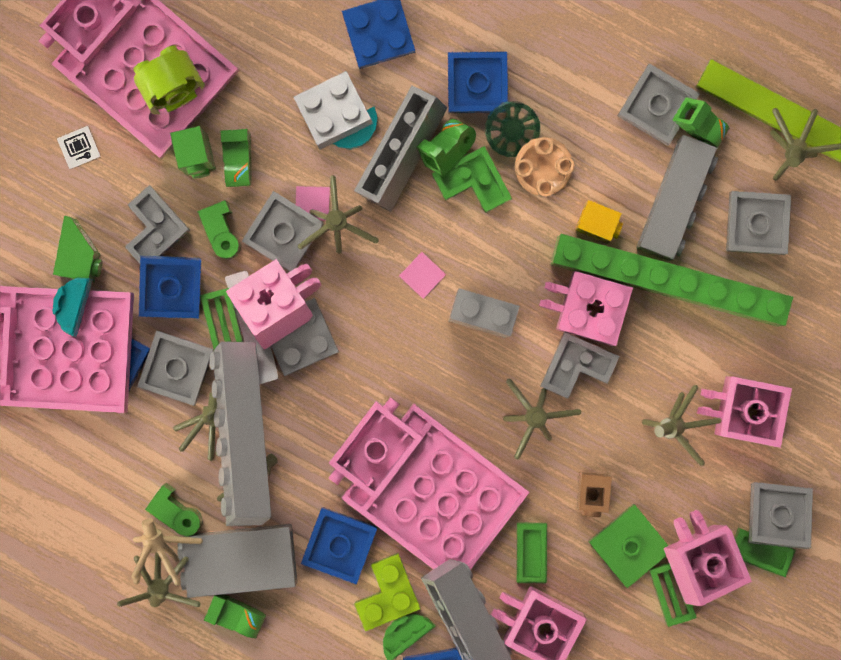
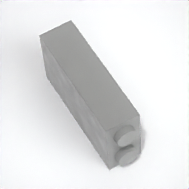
[448,288,520,338]
[178,524,298,598]

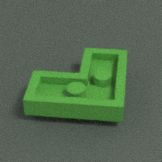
[432,146,512,213]

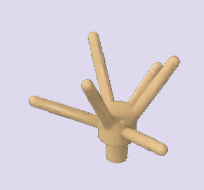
[132,518,203,586]

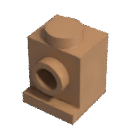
[576,472,612,517]

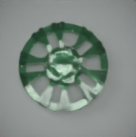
[484,101,540,157]

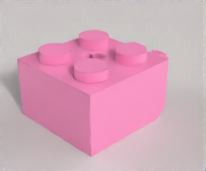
[226,259,321,350]
[539,271,633,346]
[697,376,792,448]
[663,510,752,606]
[491,586,587,660]

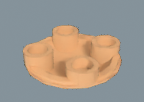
[515,137,575,197]

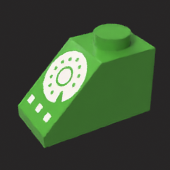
[53,216,103,283]

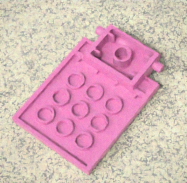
[39,0,239,159]
[0,286,134,413]
[329,397,530,570]

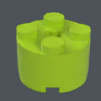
[133,45,205,115]

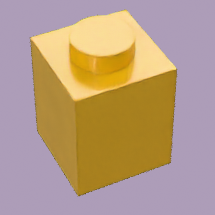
[575,200,624,243]

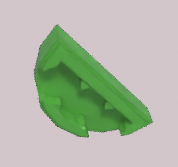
[383,613,436,660]

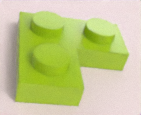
[354,552,421,632]

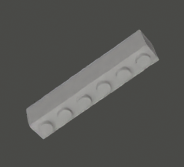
[209,341,271,526]

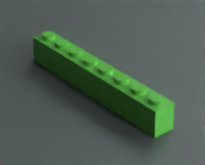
[550,234,793,327]

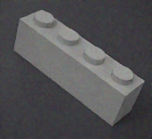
[354,86,447,212]
[636,135,718,261]
[421,559,512,660]

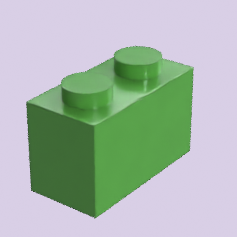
[170,126,216,179]

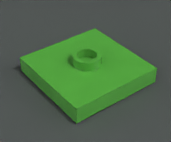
[588,504,669,588]

